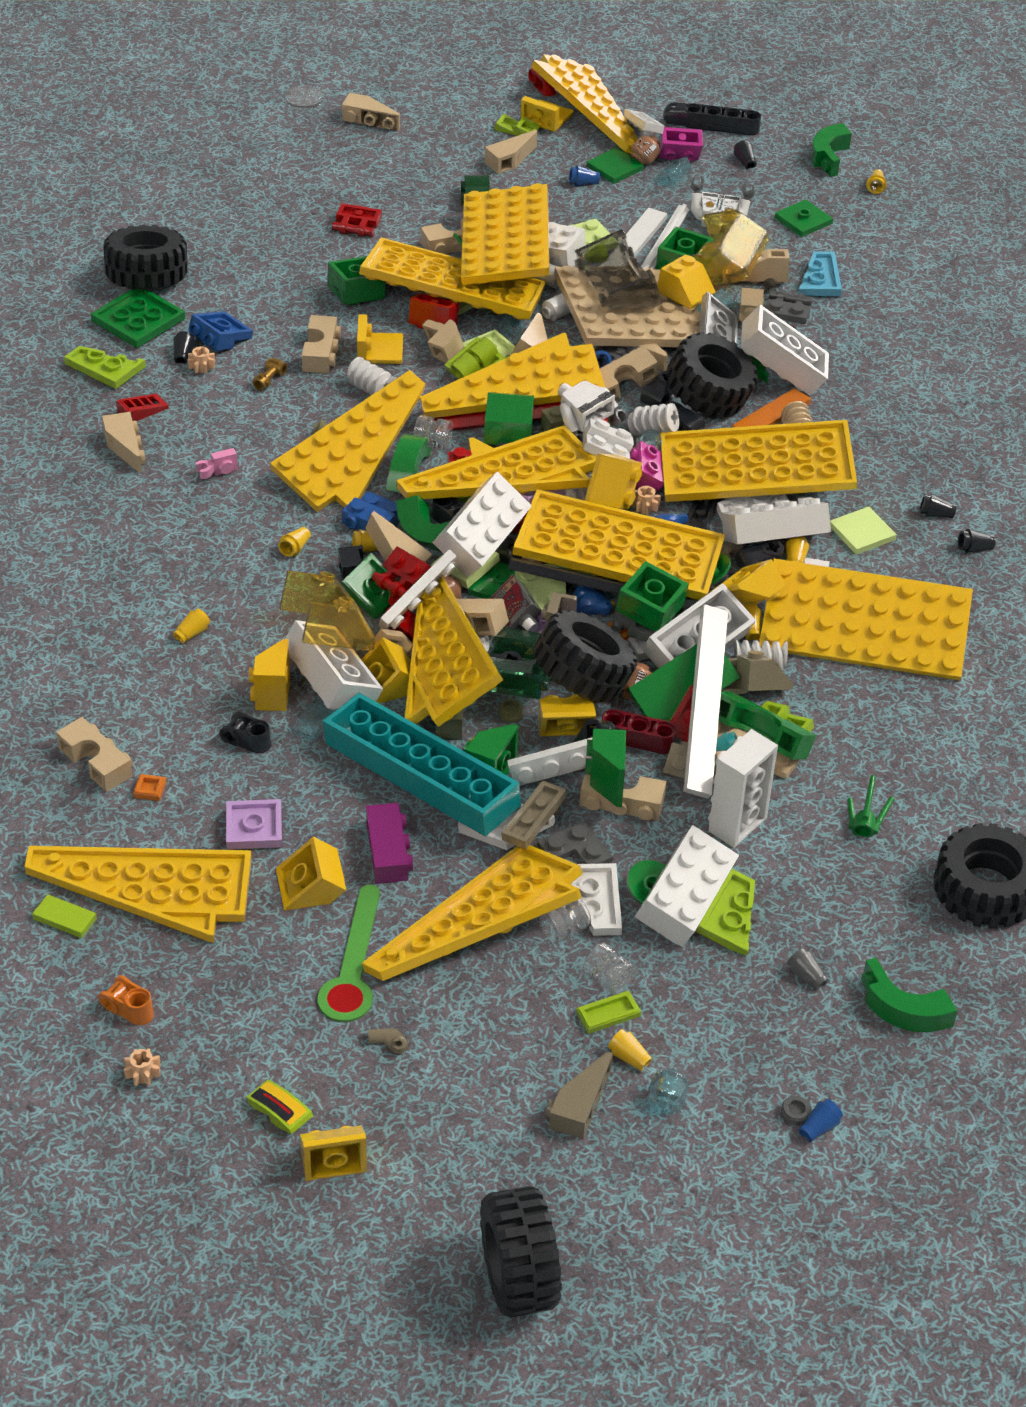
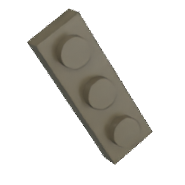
[501,780,567,849]

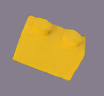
[656,255,716,309]
[585,453,642,509]
[710,559,786,605]
[361,637,411,704]
[249,639,290,711]
[538,694,596,736]
[276,836,346,911]
[300,1125,367,1181]

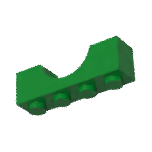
[718,691,817,760]

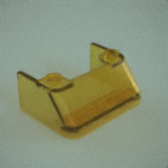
[678,208,769,285]
[279,570,376,651]

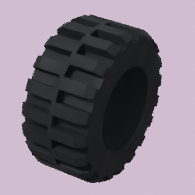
[103,225,188,290]
[666,332,758,418]
[534,610,637,702]
[933,823,1026,929]
[480,1186,562,1318]

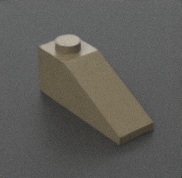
[546,1052,613,1139]

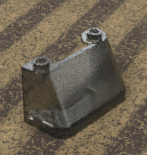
[574,229,662,310]

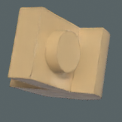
[739,288,764,322]
[423,319,463,363]

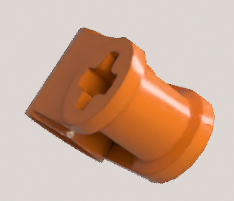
[97,975,154,1025]

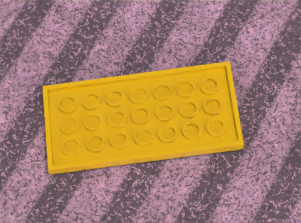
[461,183,550,285]
[359,237,546,320]
[660,420,857,502]
[513,489,725,600]
[759,559,973,681]

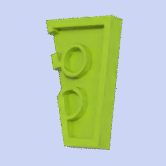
[64,346,146,389]
[695,868,755,956]

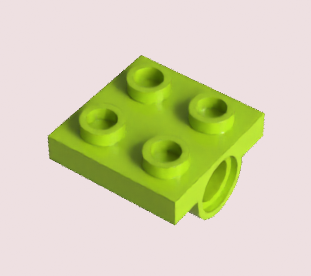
[444,337,506,379]

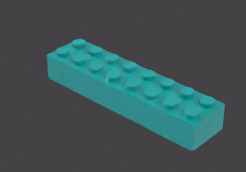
[323,692,521,837]

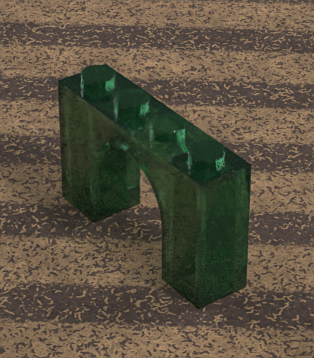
[489,627,553,700]

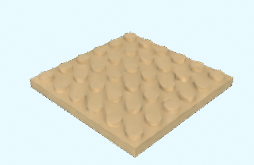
[554,266,701,347]

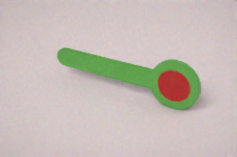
[317,885,380,1022]

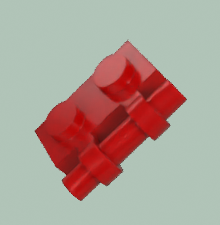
[332,203,382,237]
[372,546,431,598]

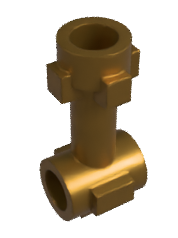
[253,357,287,391]

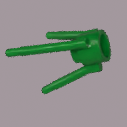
[848,775,894,838]

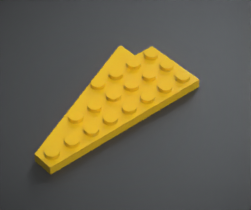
[531,54,639,154]
[420,333,605,419]
[270,370,425,512]
[396,425,596,499]
[405,576,503,727]
[362,845,582,981]
[25,846,252,942]

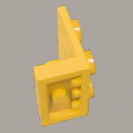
[520,96,574,132]
[357,314,403,364]

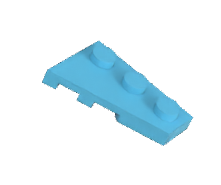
[798,251,842,296]

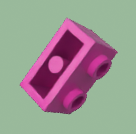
[658,127,703,161]
[630,441,664,494]

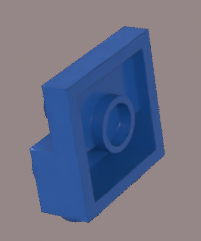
[188,311,253,352]
[342,491,400,531]

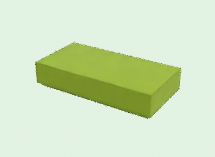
[32,894,97,938]
[576,990,641,1034]

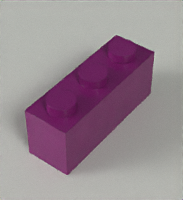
[366,803,413,884]

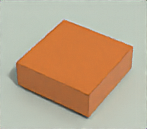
[133,774,167,801]

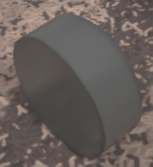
[781,1096,812,1125]

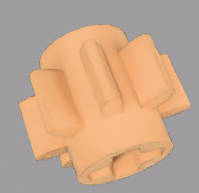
[188,347,215,373]
[631,486,661,515]
[124,1048,161,1086]

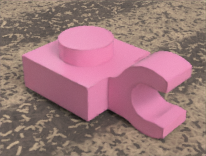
[196,448,238,479]

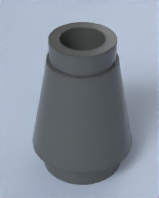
[787,948,829,991]

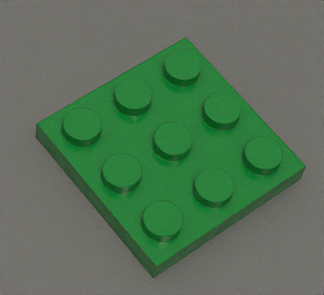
[91,289,186,348]

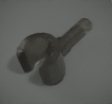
[761,278,777,294]

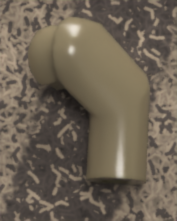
[720,543,745,561]
[368,1028,409,1054]

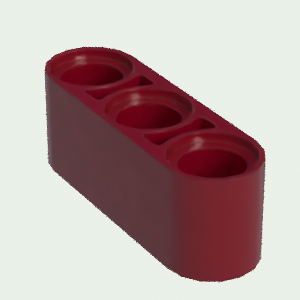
[602,709,677,754]

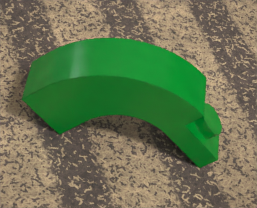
[811,123,852,177]
[386,434,432,493]
[396,495,450,551]
[861,958,958,1032]

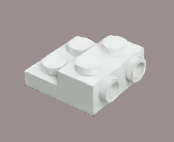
[583,418,634,459]

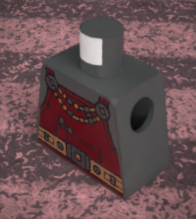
[490,574,542,636]

